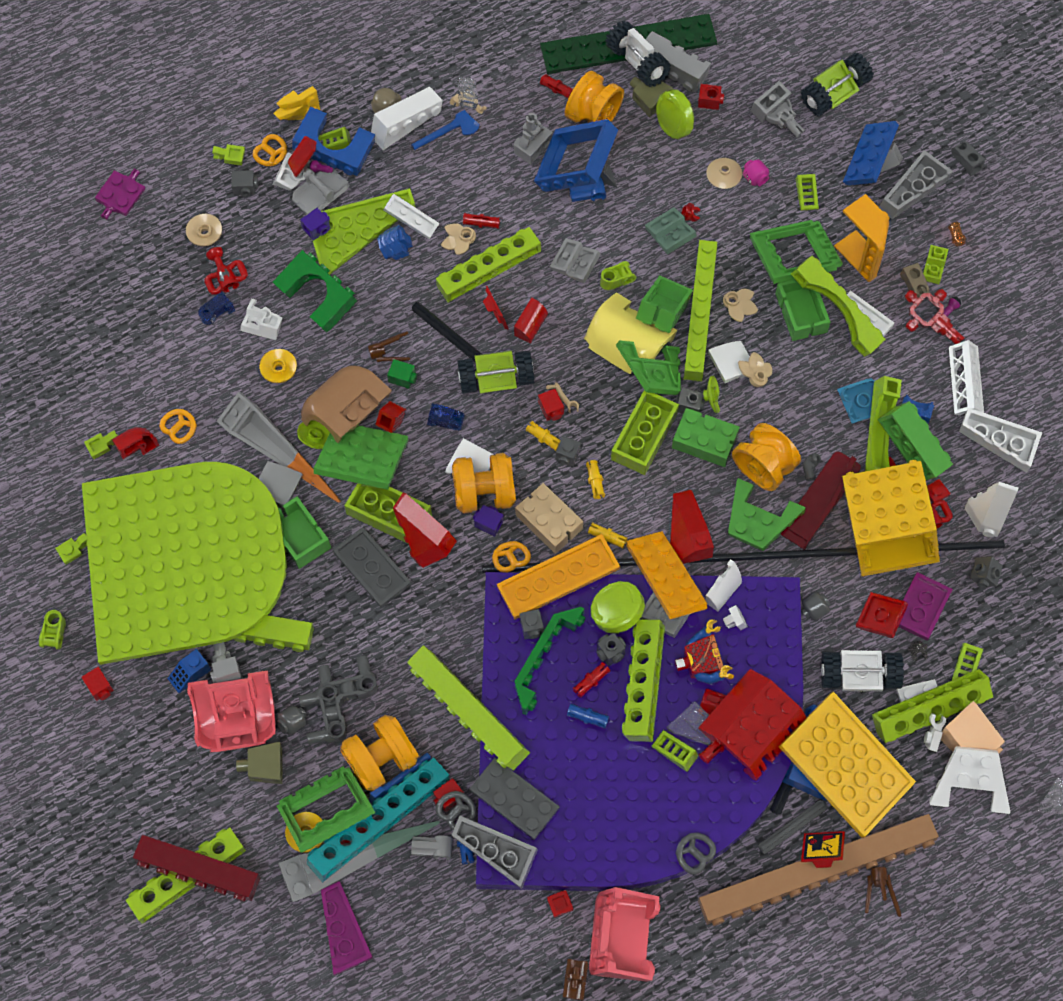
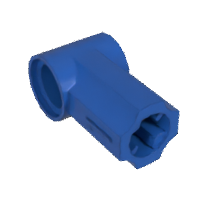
[569,178,607,202]

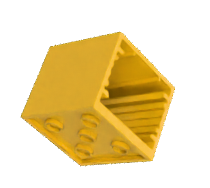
[842,460,940,576]

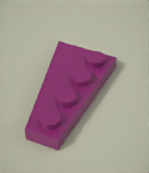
[321,881,373,976]

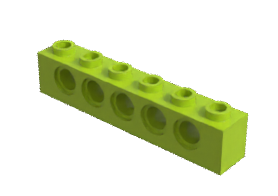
[436,227,541,302]
[622,620,665,742]
[872,669,993,743]
[125,828,246,924]

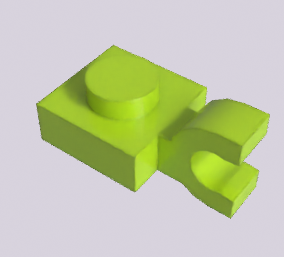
[212,144,245,166]
[84,430,118,459]
[55,533,87,565]

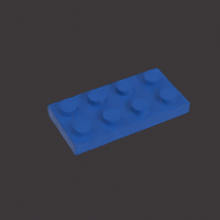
[843,121,899,185]

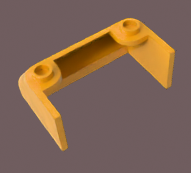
[834,194,890,282]

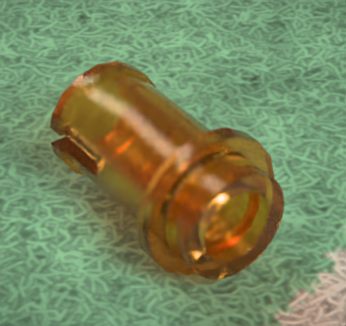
[948,222,966,247]

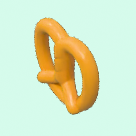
[252,134,287,166]
[159,409,197,444]
[492,541,531,573]

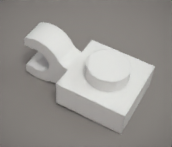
[924,713,946,752]

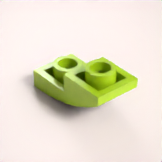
[923,245,949,284]

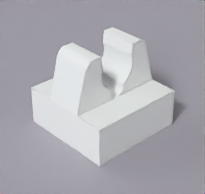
[723,605,748,630]

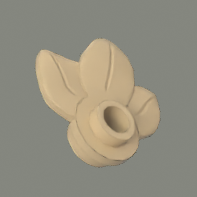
[441,224,476,255]
[723,289,758,322]
[738,352,772,387]

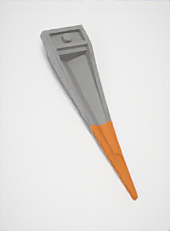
[216,392,341,502]

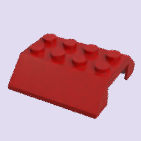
[698,669,807,781]

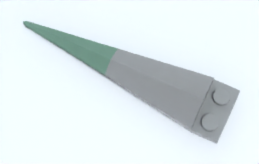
[278,821,440,902]

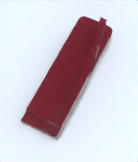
[781,452,861,550]

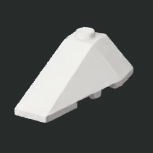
[965,482,1018,538]

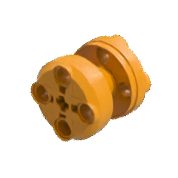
[452,453,516,513]
[340,715,419,791]

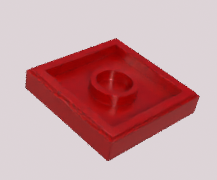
[856,592,908,638]

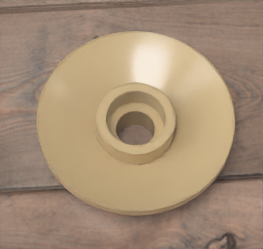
[707,158,742,189]
[186,214,222,246]

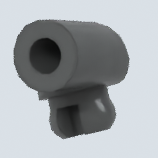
[803,453,821,481]

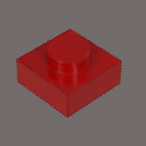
[927,479,951,503]
[547,890,574,918]

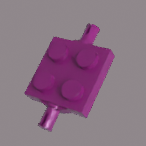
[95,168,145,220]

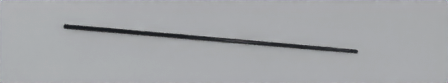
[482,540,1005,573]

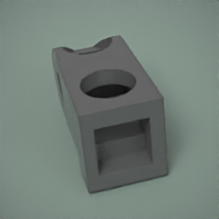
[951,141,985,177]

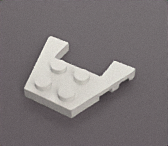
[929,746,1010,814]

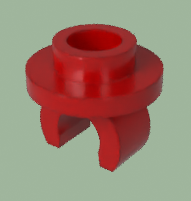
[681,203,700,222]

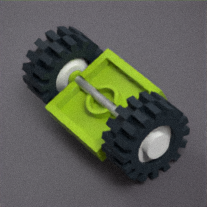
[801,52,874,116]
[457,350,535,394]

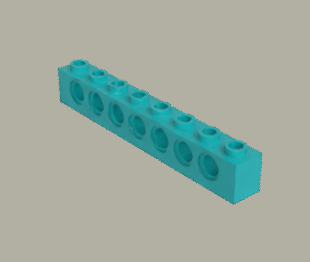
[307,758,450,883]

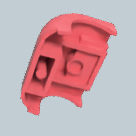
[187,671,276,752]

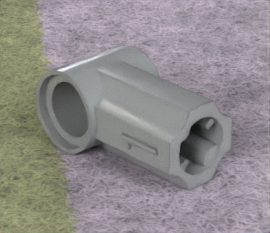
[411,836,453,860]

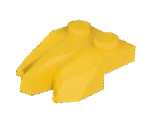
[273,86,320,120]

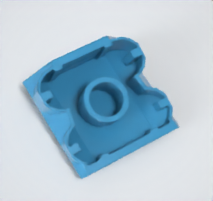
[837,378,875,423]

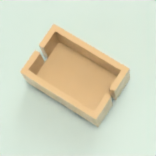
[515,483,583,554]

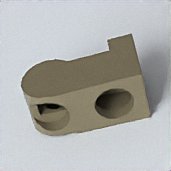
[900,263,930,298]

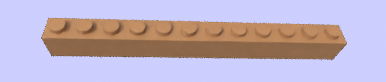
[698,814,939,926]

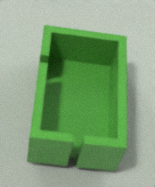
[636,275,693,333]
[775,279,830,341]
[672,408,740,467]
[278,496,331,569]

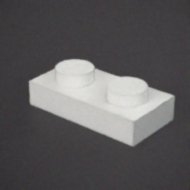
[896,679,937,702]

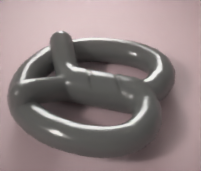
[436,791,476,830]
[676,833,716,875]

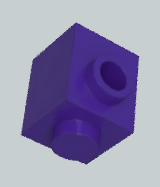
[300,207,330,241]
[473,505,504,537]

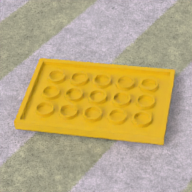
[778,691,916,838]

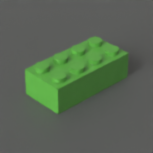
[878,401,953,480]

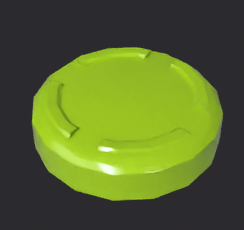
[656,89,694,139]
[590,581,645,633]

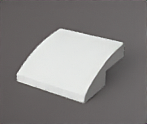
[708,341,750,383]

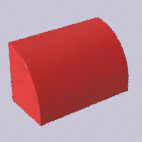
[514,297,548,344]

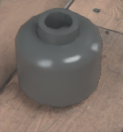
[801,592,831,621]
[276,705,307,735]

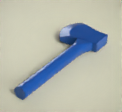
[411,110,480,150]
[369,753,431,805]

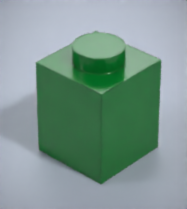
[387,359,418,389]

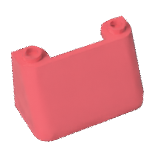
[589,887,660,981]

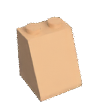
[941,701,1005,754]

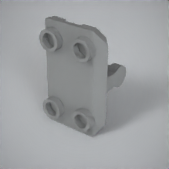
[292,168,350,215]

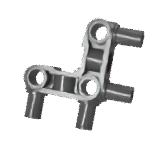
[299,656,378,745]

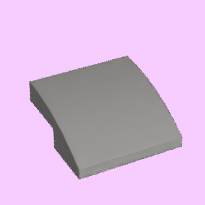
[550,238,600,284]
[259,461,303,507]
[641,592,690,638]

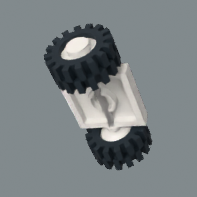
[606,21,671,87]
[821,650,904,692]

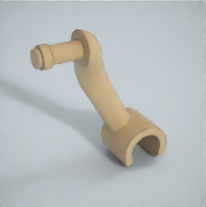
[450,94,487,114]
[546,382,579,413]

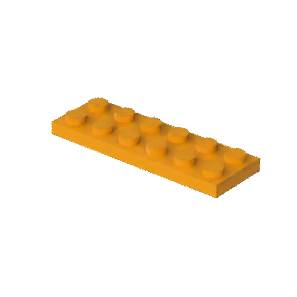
[626,531,707,619]
[497,534,620,620]

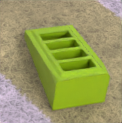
[318,127,351,150]
[795,174,819,211]
[952,643,983,680]
[652,730,698,772]

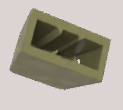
[630,77,673,117]
[236,742,283,784]

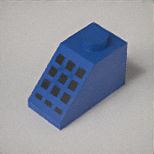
[167,649,211,693]

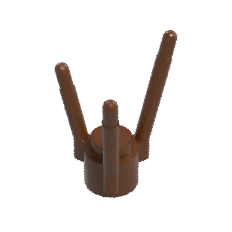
[368,331,410,363]
[865,867,901,917]

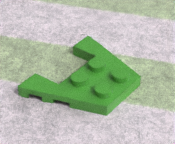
[616,340,681,395]
[728,478,806,551]

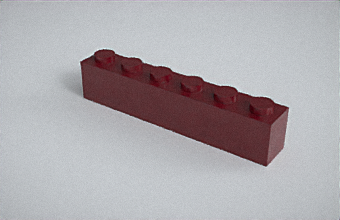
[133,835,261,902]

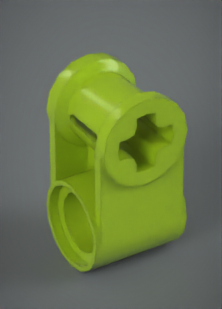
[600,261,636,290]
[39,610,66,650]

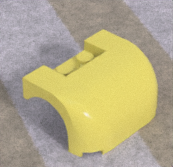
[584,292,677,374]

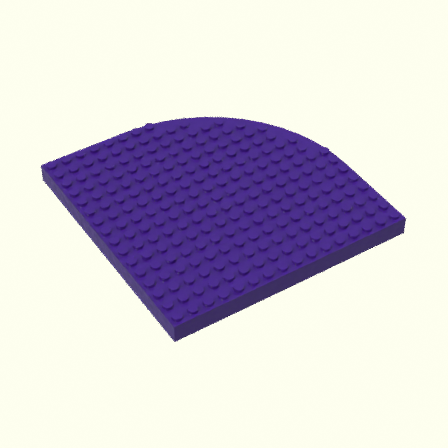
[476,572,803,891]

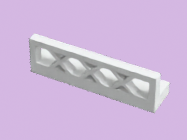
[949,340,984,415]

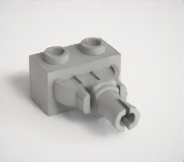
[750,81,805,138]
[513,113,553,165]
[210,642,243,683]

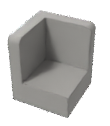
[881,142,903,172]

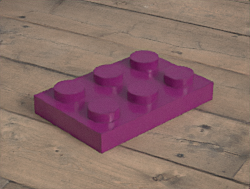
[899,572,953,641]

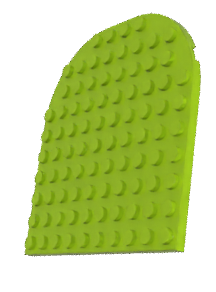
[82,462,287,665]

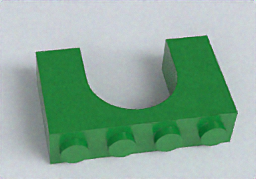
[273,250,357,332]

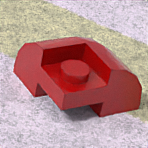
[111,427,159,459]

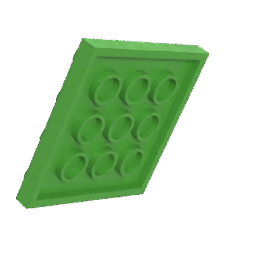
[314,426,408,490]

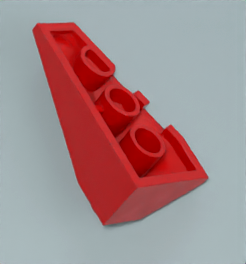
[670,489,714,564]
[393,492,457,568]

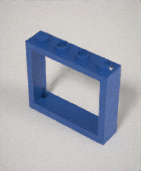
[534,119,618,192]

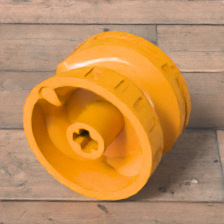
[565,71,624,123]
[732,423,801,491]

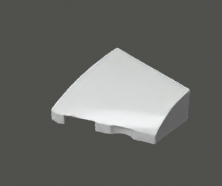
[272,152,311,190]
[240,299,282,340]
[445,438,494,474]
[706,559,742,611]

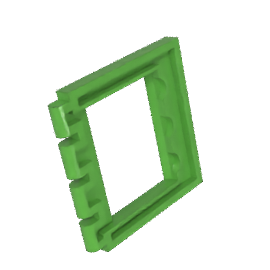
[750,220,843,284]
[277,766,375,853]

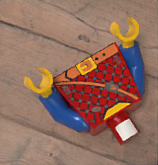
[675,620,734,684]

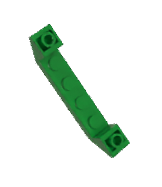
[515,607,586,715]

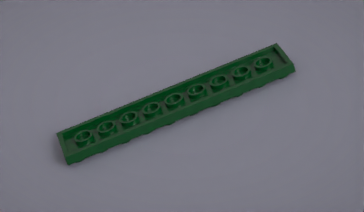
[540,14,717,74]

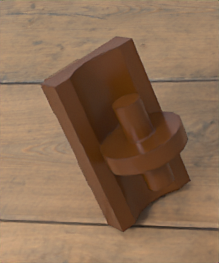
[563,959,588,1001]

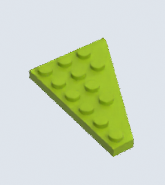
[313,189,415,275]

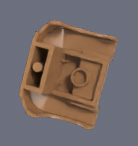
[301,366,392,443]

